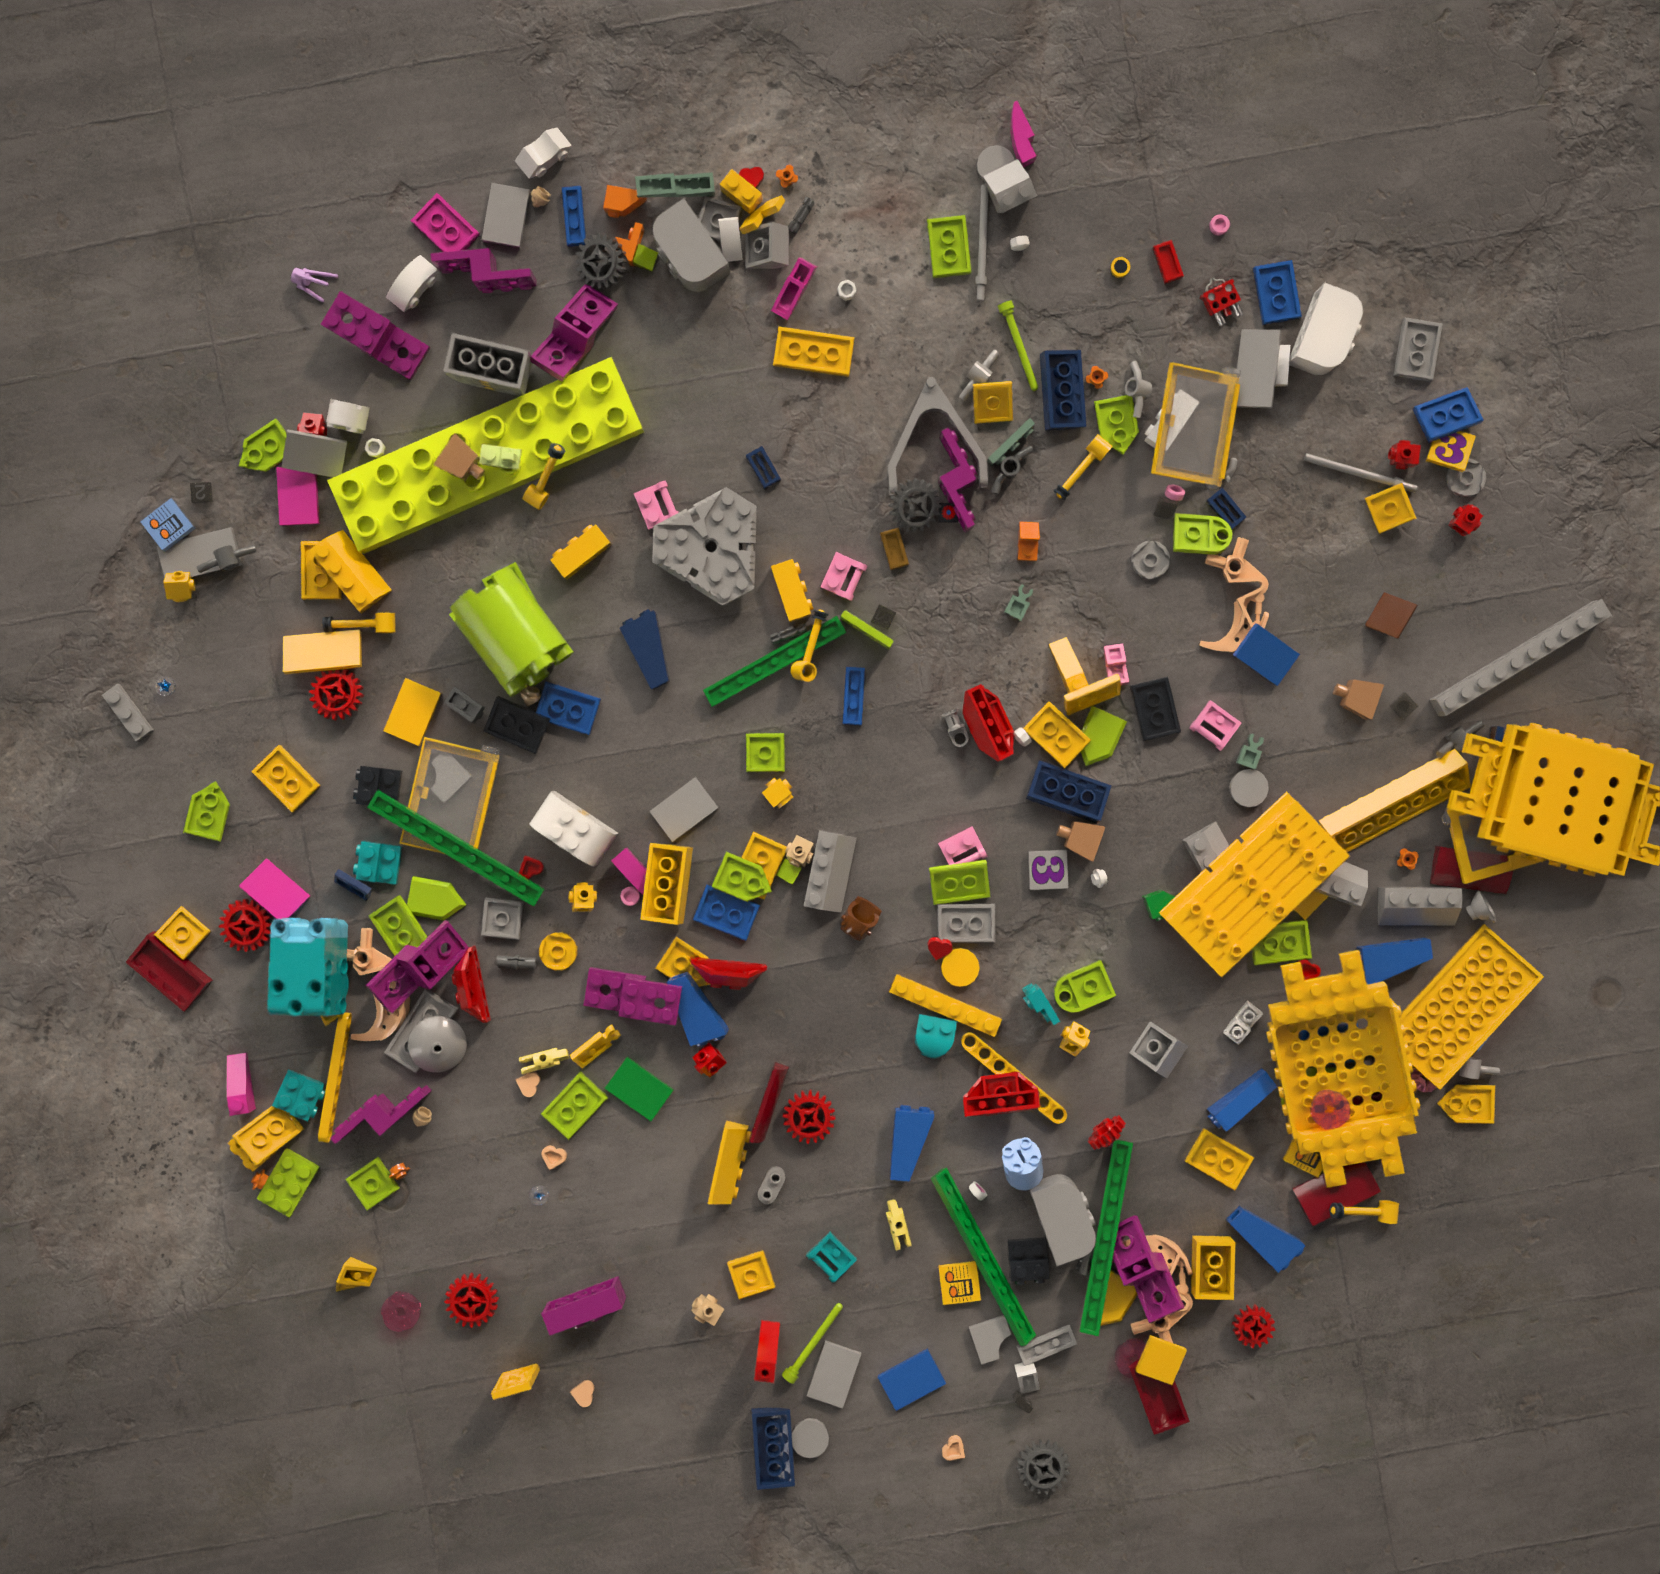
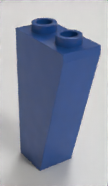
[1357,937,1433,985]
[667,972,729,1047]
[1207,1068,1277,1131]
[890,1105,934,1181]
[1226,1206,1305,1273]

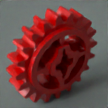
[309,669,364,721]
[219,898,273,952]
[783,1089,836,1144]
[444,1273,499,1328]

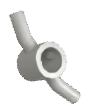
[959,350,999,401]
[1125,361,1152,418]
[1459,1057,1500,1079]

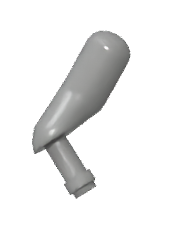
[1224,458,1237,483]

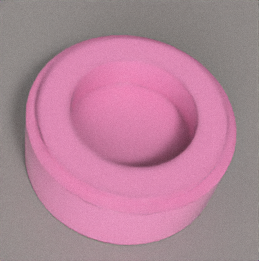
[1209,215,1230,236]
[1165,484,1185,501]
[620,886,640,906]

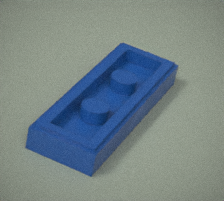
[562,186,586,247]
[843,667,865,725]

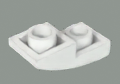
[718,217,743,262]
[1275,345,1290,386]
[1223,1001,1263,1045]

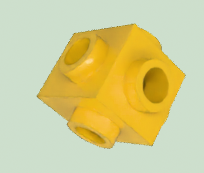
[568,882,597,912]
[1059,1022,1090,1057]

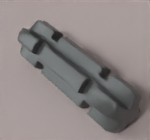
[788,197,814,234]
[770,622,807,645]

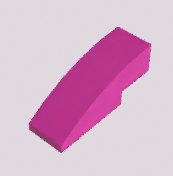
[1011,101,1036,168]
[771,257,817,320]
[611,848,647,895]

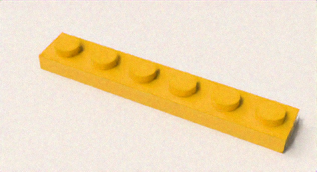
[889,974,1002,1037]

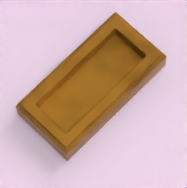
[880,527,909,570]

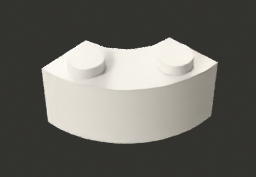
[515,128,572,179]
[386,255,438,312]

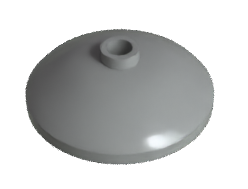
[408,1016,467,1072]

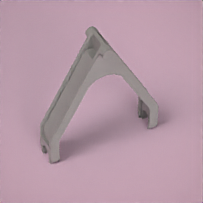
[887,377,988,495]

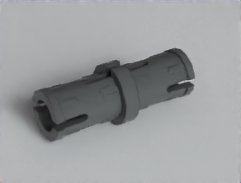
[496,955,537,970]

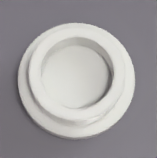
[1091,869,1107,888]

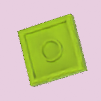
[746,733,785,772]
[345,1157,400,1210]

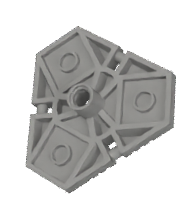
[652,487,757,606]

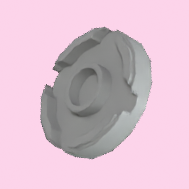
[976,145,1014,181]
[1446,458,1486,498]
[1131,541,1170,579]
[1229,769,1269,807]
[792,1418,829,1458]

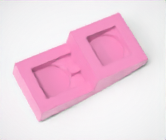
[1104,644,1129,685]

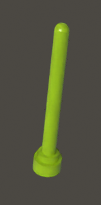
[998,300,1038,391]
[782,1303,843,1384]

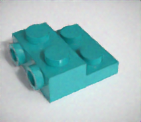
[353,841,403,884]
[1022,983,1060,1025]
[272,1069,326,1121]

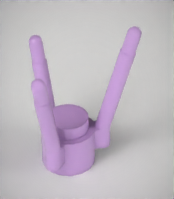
[291,268,338,302]

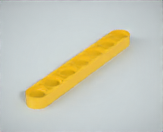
[318,1012,352,1143]
[961,1032,1067,1124]

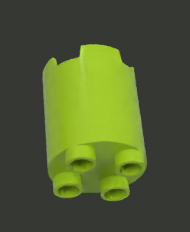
[449,567,574,697]

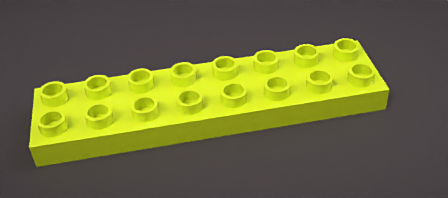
[327,357,644,554]

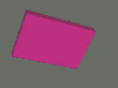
[410,193,480,252]
[276,467,320,526]
[239,858,310,919]

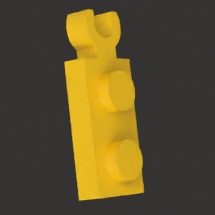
[570,1025,621,1069]

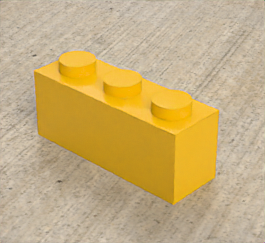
[550,524,612,580]
[771,559,814,622]

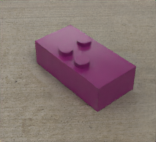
[541,1276,626,1336]

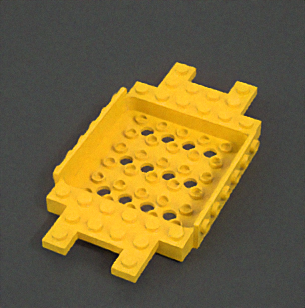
[1447,723,1660,877]
[1266,950,1421,1188]

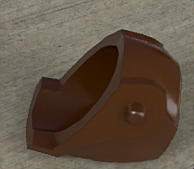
[841,896,882,941]

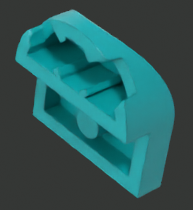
[914,1014,957,1058]

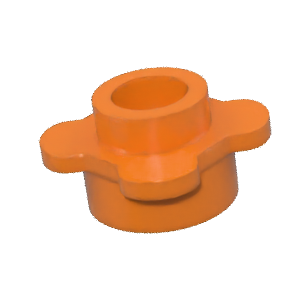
[776,165,798,188]
[1085,366,1108,389]
[1397,848,1419,870]
[389,1163,410,1180]
[251,1169,269,1190]

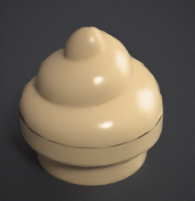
[531,186,551,207]
[521,685,541,706]
[412,1107,432,1126]

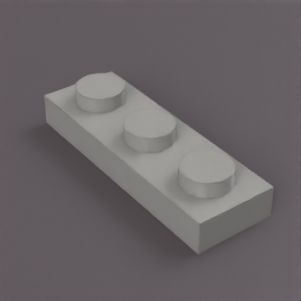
[102,684,154,742]
[1017,1325,1077,1366]

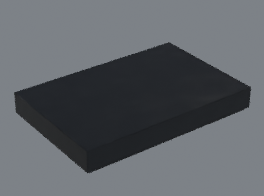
[1130,677,1181,741]
[483,696,551,754]

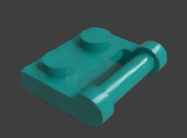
[806,1232,857,1283]

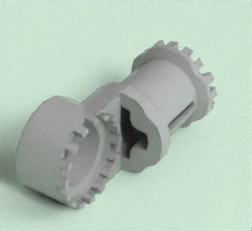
[941,709,969,748]

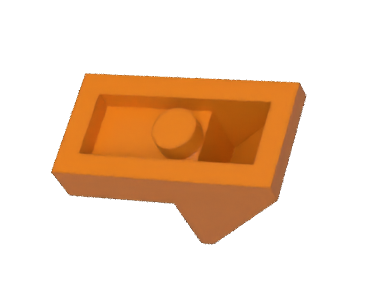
[615,222,645,267]
[1017,522,1040,561]

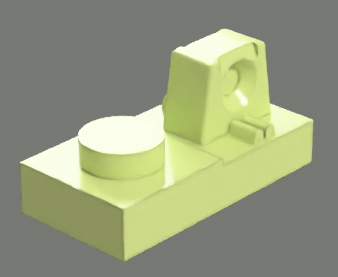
[479,444,522,470]

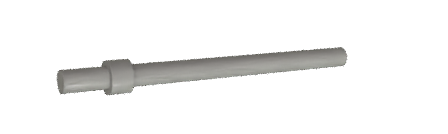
[975,184,989,301]
[1304,453,1417,493]

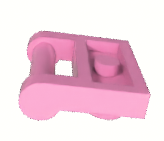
[634,481,679,530]
[820,552,868,601]
[1189,700,1241,751]
[938,826,988,865]

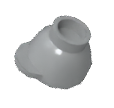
[1466,890,1497,923]

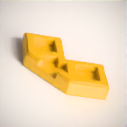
[739,195,785,234]

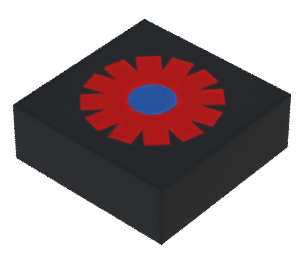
[938,503,958,523]

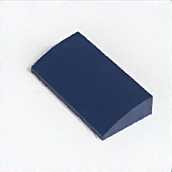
[1039,350,1087,431]
[1025,760,1112,824]
[751,1408,795,1490]

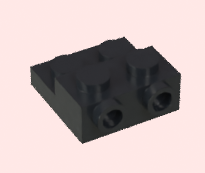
[353,766,402,805]
[1007,1237,1050,1285]

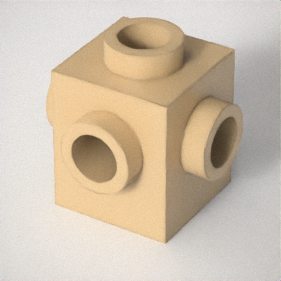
[785,835,815,868]
[691,1294,724,1326]

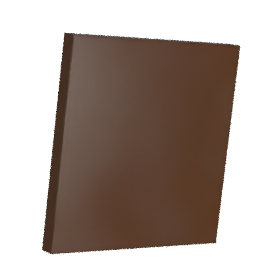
[1365,592,1418,639]

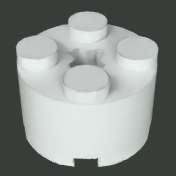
[326,399,369,434]

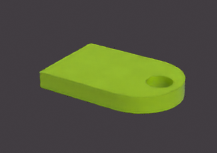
[1173,513,1232,555]
[1054,960,1116,1012]

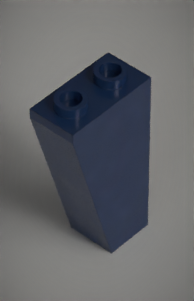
[620,609,670,690]

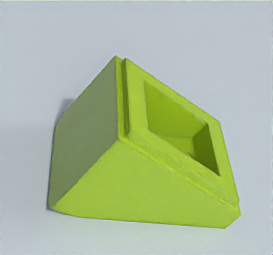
[633,244,658,271]
[776,858,802,885]

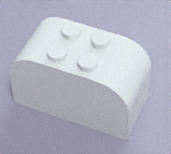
[1289,283,1363,375]
[529,791,618,866]

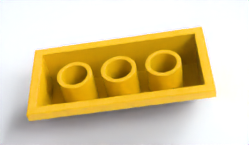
[309,530,392,614]
[640,843,693,925]
[707,1121,751,1205]

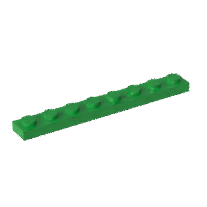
[703,616,846,707]

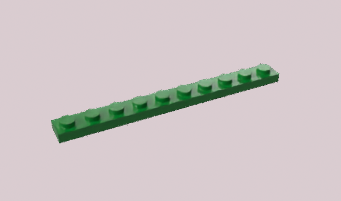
[367,790,545,906]
[1079,1140,1133,1336]
[931,1168,1036,1346]

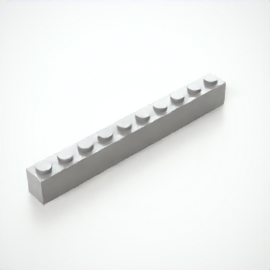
[1429,599,1612,716]

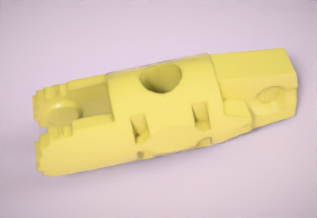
[519,1048,569,1074]
[886,1199,912,1251]

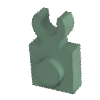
[1004,584,1033,621]
[1236,734,1264,770]

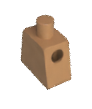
[434,433,485,481]
[1333,680,1384,720]
[1056,821,1105,861]

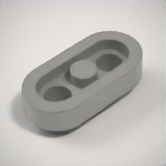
[758,1166,785,1204]

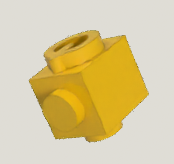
[163,571,196,602]
[762,777,793,809]

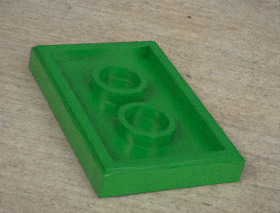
[605,1056,674,1121]

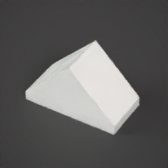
[1014,1362,1040,1394]

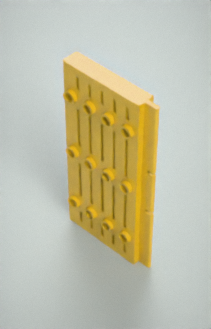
[1159,792,1350,977]

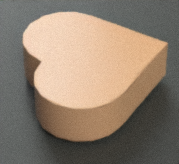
[516,1072,540,1097]
[542,1145,567,1170]
[570,1380,594,1407]
[942,1435,965,1461]

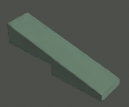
[635,172,715,197]

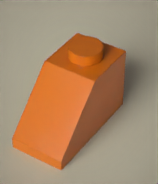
[603,185,647,218]

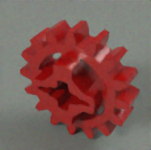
[1087,1115,1126,1150]
[1232,1304,1275,1348]

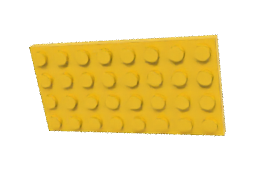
[1399,924,1544,1090]

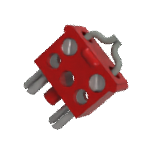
[1199,277,1243,326]

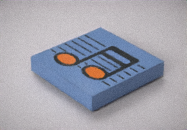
[140,498,196,552]

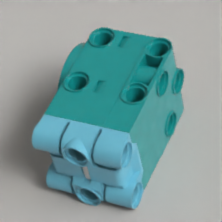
[268,918,349,1016]

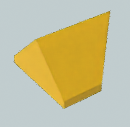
[336,1257,377,1292]

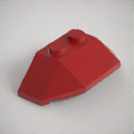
[962,684,1014,761]
[452,945,491,1023]
[689,957,767,990]
[963,1072,1041,1117]

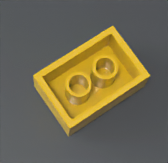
[1191,1236,1235,1300]

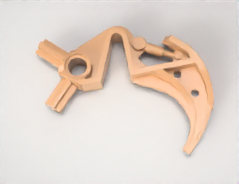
[1199,537,1269,652]
[347,928,410,1041]
[1123,1235,1193,1343]

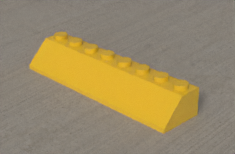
[1319,749,1471,853]

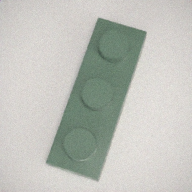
[987,418,1035,466]

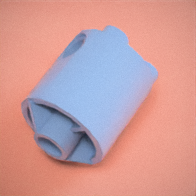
[1002,1137,1043,1191]

